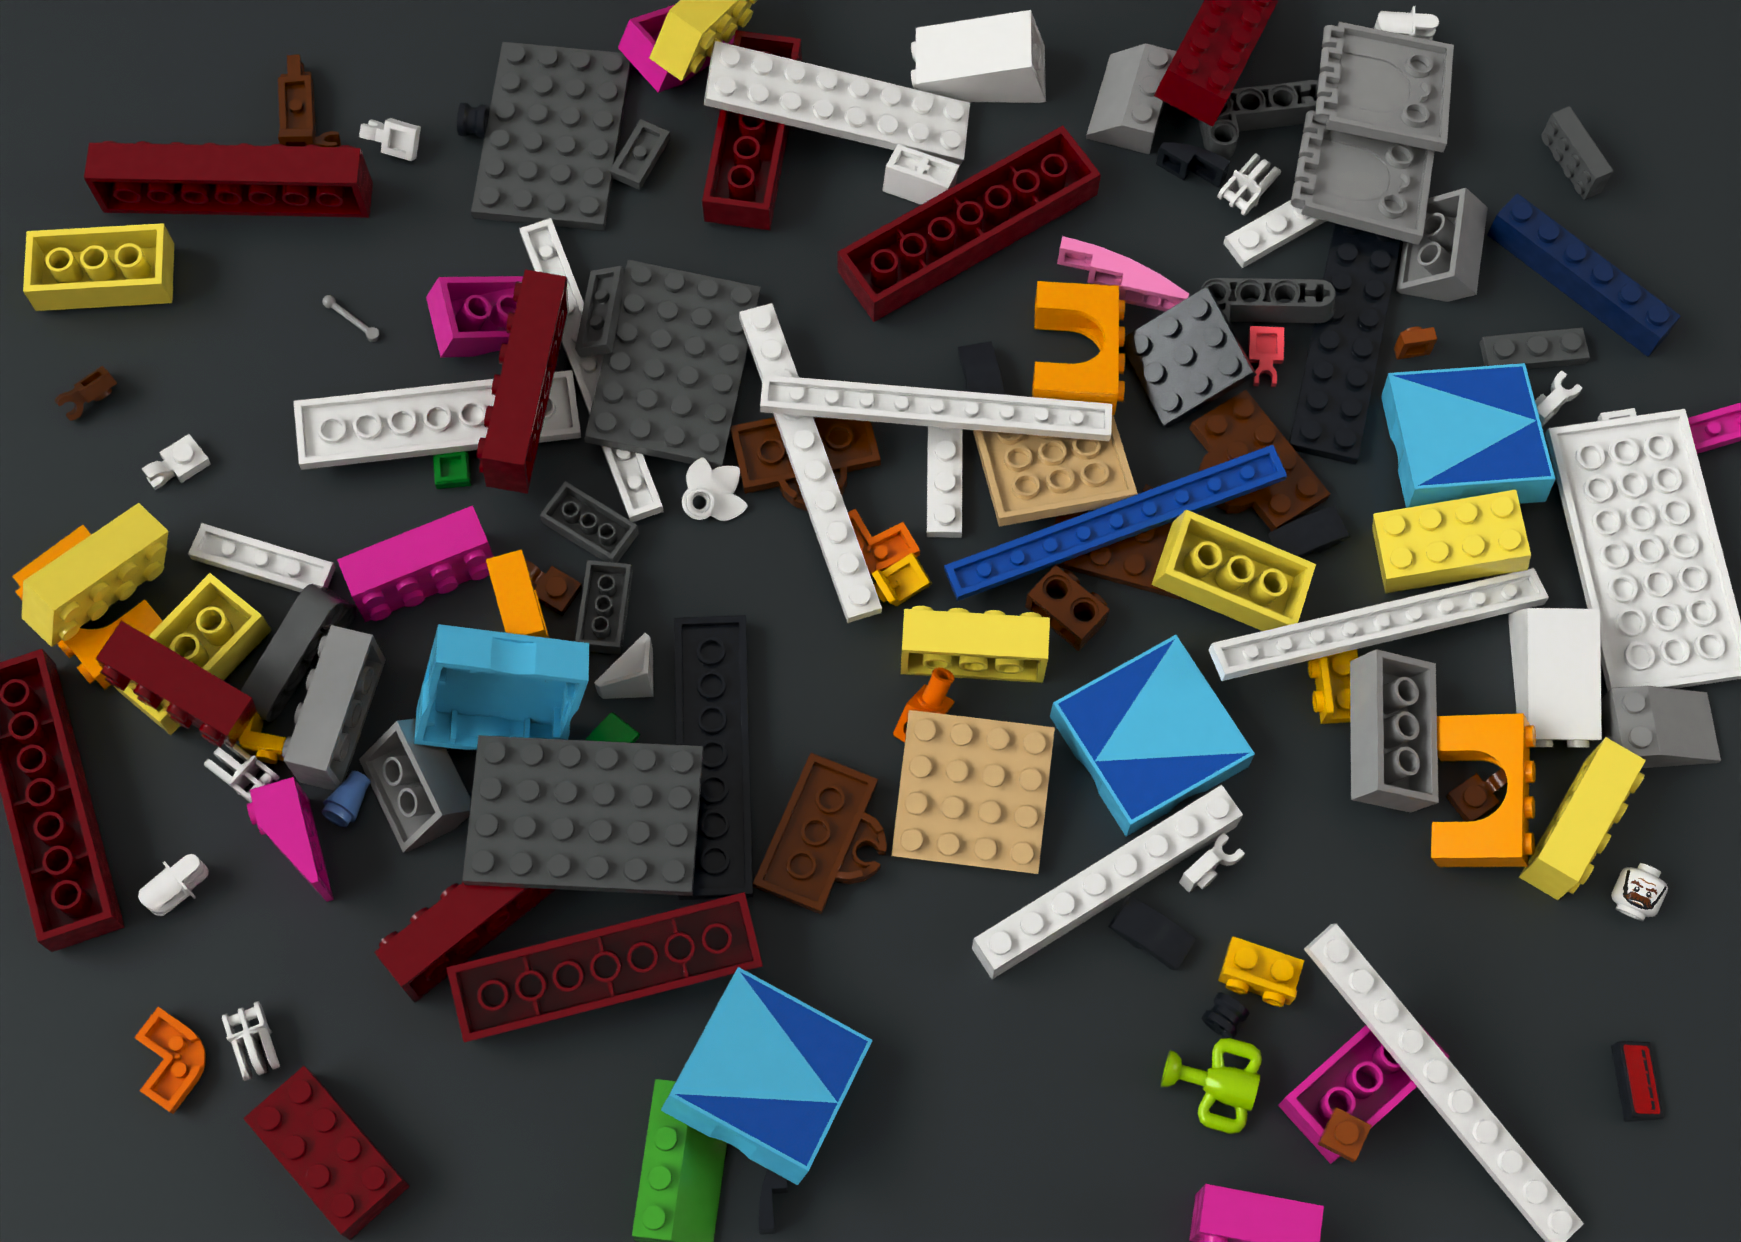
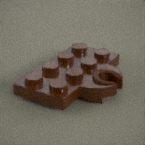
[1189,390,1330,531]
[730,417,881,511]
[1054,484,1181,600]
[753,753,887,915]

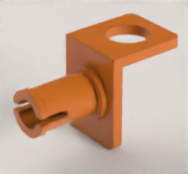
[893,667,955,743]

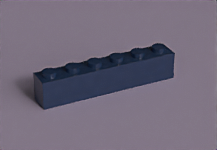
[1487,193,1681,357]

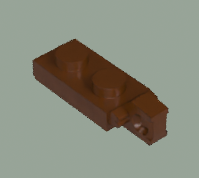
[278,54,316,137]

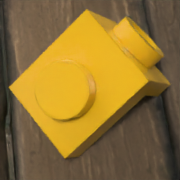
[872,553,932,606]
[238,712,286,764]

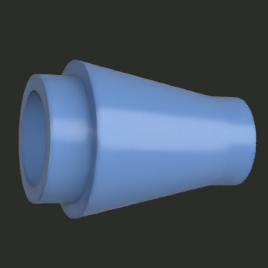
[322,771,371,827]

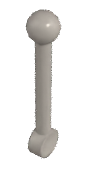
[322,295,380,342]

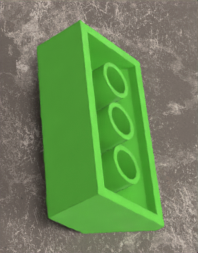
[632,1079,727,1242]

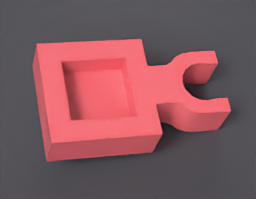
[1248,326,1284,387]

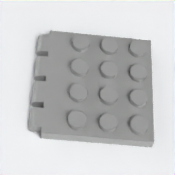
[1315,22,1454,152]
[1291,110,1435,245]

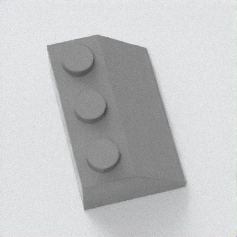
[1086,43,1177,154]
[1396,188,1488,302]
[359,718,471,853]

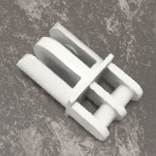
[1374,6,1439,40]
[1217,153,1281,216]
[204,743,280,803]
[138,854,209,916]
[222,1001,280,1081]

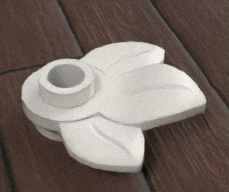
[682,457,748,521]

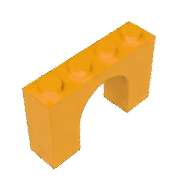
[1032,281,1125,415]
[12,525,163,690]
[486,549,549,638]
[1431,713,1536,867]

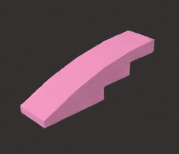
[1057,236,1189,312]

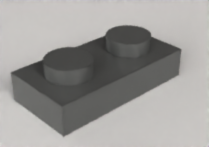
[609,119,671,190]

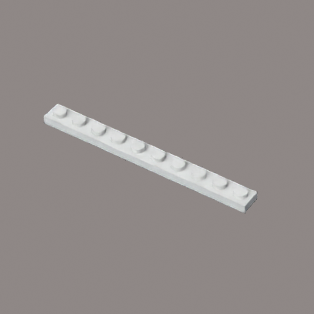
[519,218,664,522]
[739,303,882,623]
[760,374,1112,441]
[1209,568,1549,681]
[1304,924,1584,1242]

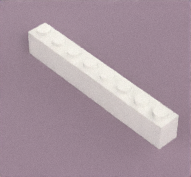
[972,785,1243,979]

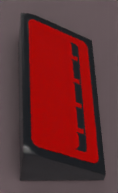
[1611,1041,1664,1122]

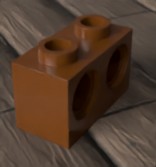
[1025,565,1110,651]

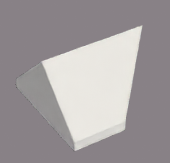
[594,633,654,699]

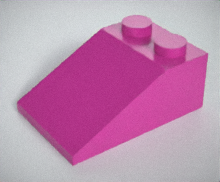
[618,5,735,93]
[426,276,523,358]
[247,777,334,902]

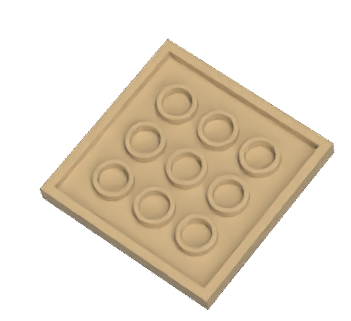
[973,415,1138,527]
[891,710,1055,874]

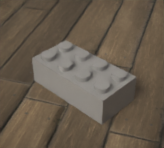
[282,625,386,791]
[1350,649,1439,813]

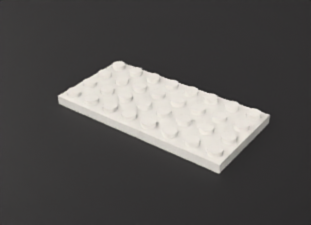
[1545,409,1741,691]

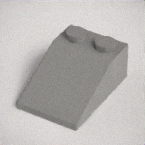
[1601,686,1721,768]

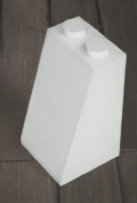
[911,10,1046,103]
[1508,608,1602,748]

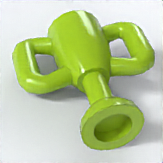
[1161,1038,1262,1134]

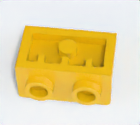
[1308,649,1358,724]
[1218,936,1305,1007]

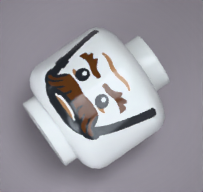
[1611,863,1668,921]

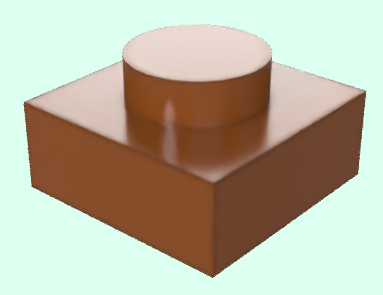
[1394,326,1437,360]
[1318,1107,1372,1163]

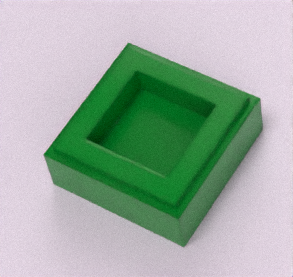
[433,451,471,489]

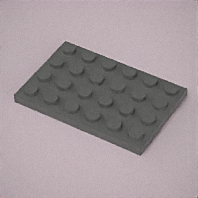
[471,42,632,231]
[585,260,761,469]
[462,735,704,896]

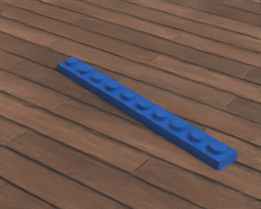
[944,445,1287,601]

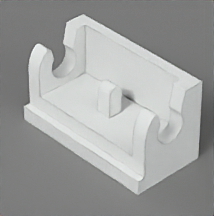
[883,144,960,204]

